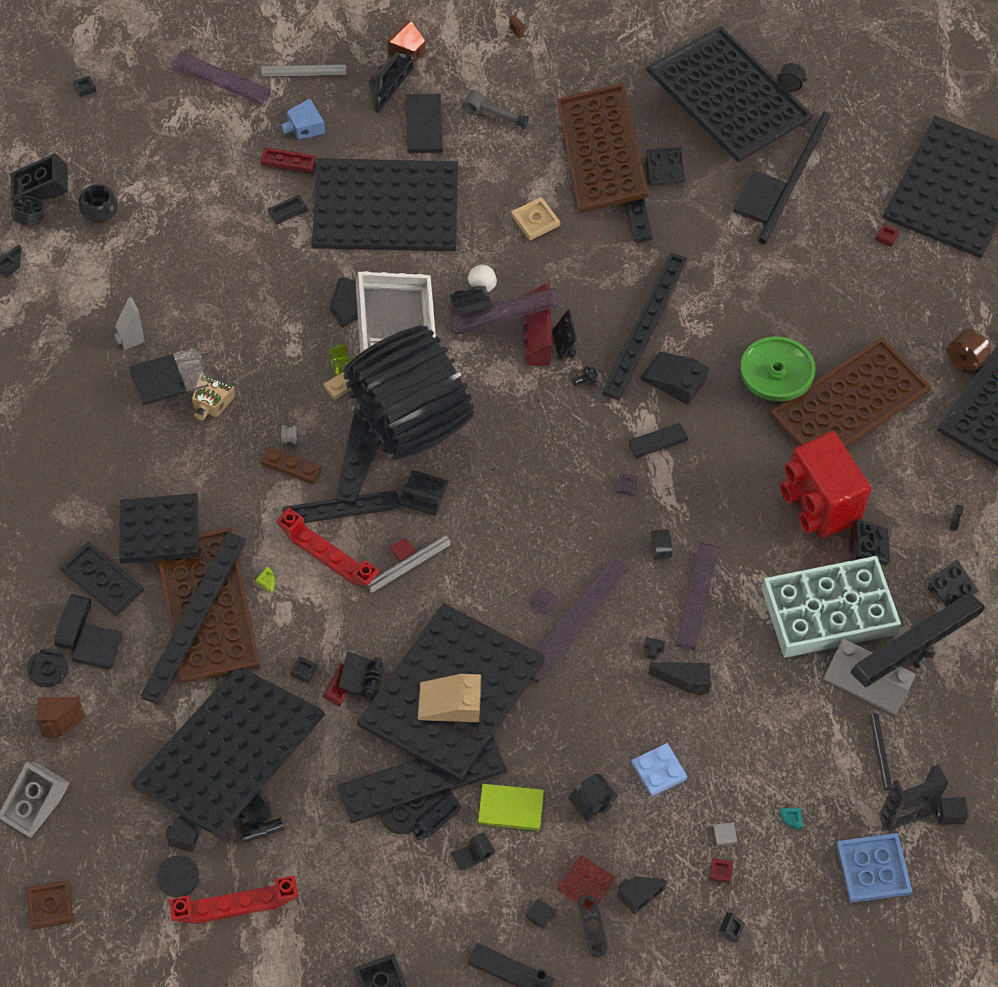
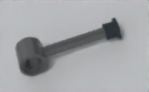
[463,90,529,129]

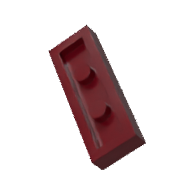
[260,147,316,173]

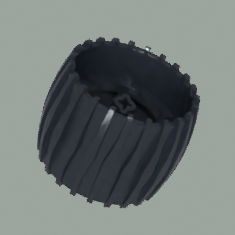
[343,325,474,460]

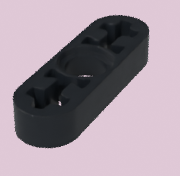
[578,895,608,957]

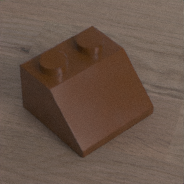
[36,697,85,739]

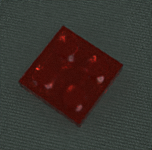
[557,855,616,913]

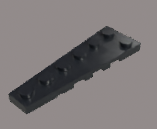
[335,404,380,504]

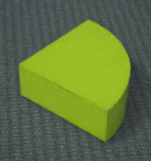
[255,566,275,593]

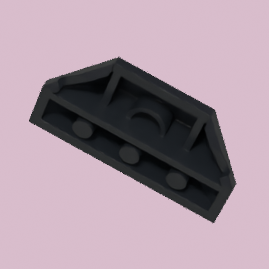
[369,52,414,113]

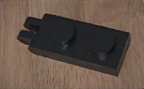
[411,791,462,840]

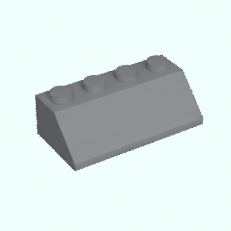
[823,638,916,716]

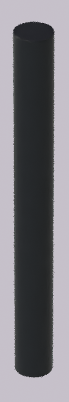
[870,713,892,791]

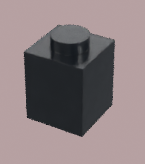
[935,797,968,825]

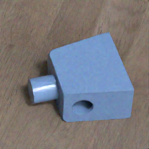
[280,99,325,139]

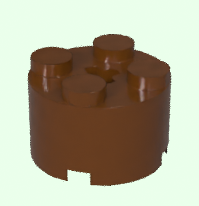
[946,329,991,372]

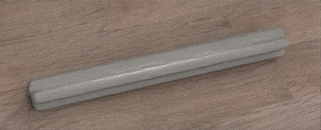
[261,65,346,77]
[367,536,450,592]

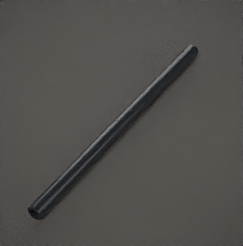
[758,112,831,244]

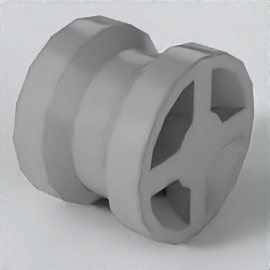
[281,425,298,444]

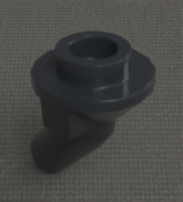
[572,366,598,386]
[913,646,937,668]

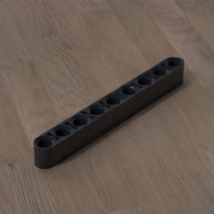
[850,593,985,688]

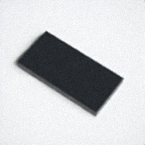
[406,94,443,153]
[60,542,144,616]

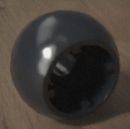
[78,184,118,223]

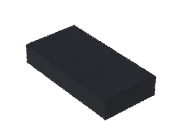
[268,195,308,225]

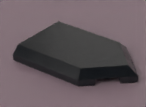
[329,277,373,328]

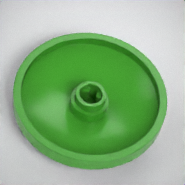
[740,337,815,401]

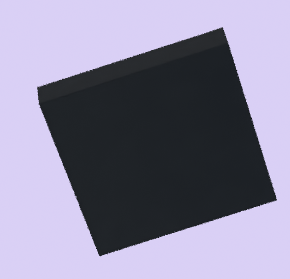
[72,624,123,669]

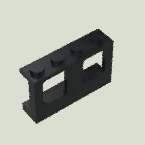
[879,764,948,831]

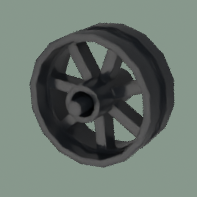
[11,196,45,226]

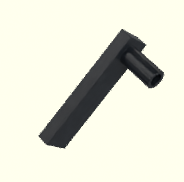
[468,943,554,987]

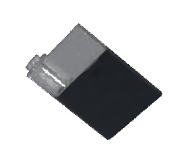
[129,348,209,405]

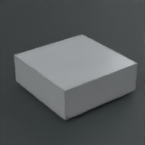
[713,822,737,847]

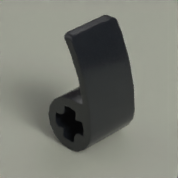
[451,833,495,870]

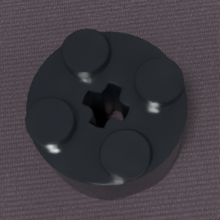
[568,773,618,822]

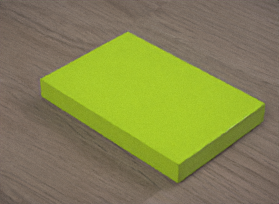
[478,784,544,831]

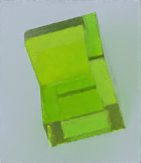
[328,343,351,375]

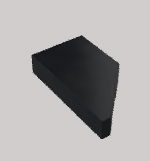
[0,244,22,278]

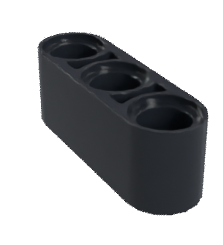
[54,594,92,650]

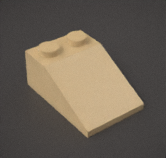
[418,674,481,722]

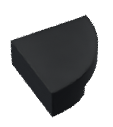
[950,504,964,531]

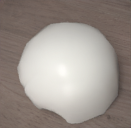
[468,265,497,292]

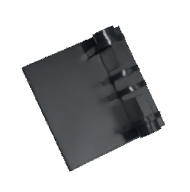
[552,309,577,360]
[928,559,978,607]
[338,651,384,700]

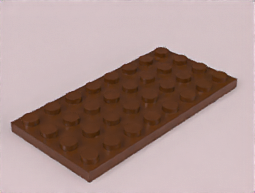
[557,83,649,213]
[770,337,931,448]
[158,527,261,684]

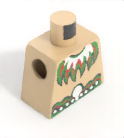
[192,374,235,421]

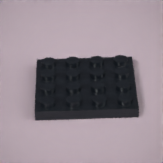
[119,493,199,564]

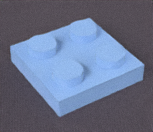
[631,743,687,797]

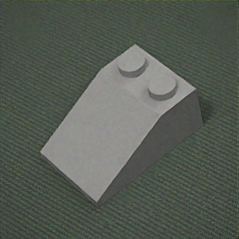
[0,762,70,837]

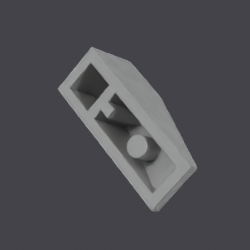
[114,297,145,350]

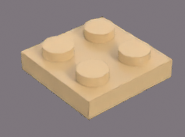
[511,197,560,240]

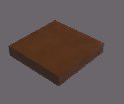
[26,880,74,930]

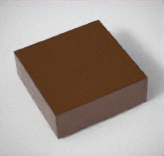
[509,15,525,39]

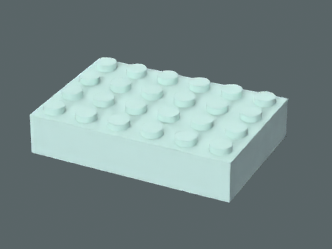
[762,556,901,658]

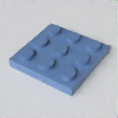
[836,833,912,903]

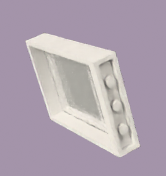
[356,271,436,353]

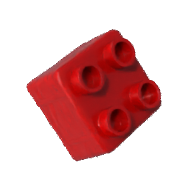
[780,430,871,539]

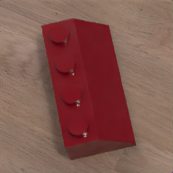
[523,283,552,366]

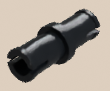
[241,817,285,844]

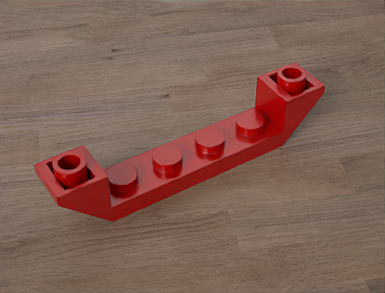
[276,507,380,586]
[168,875,299,924]

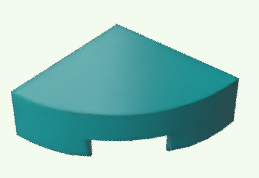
[779,808,803,830]

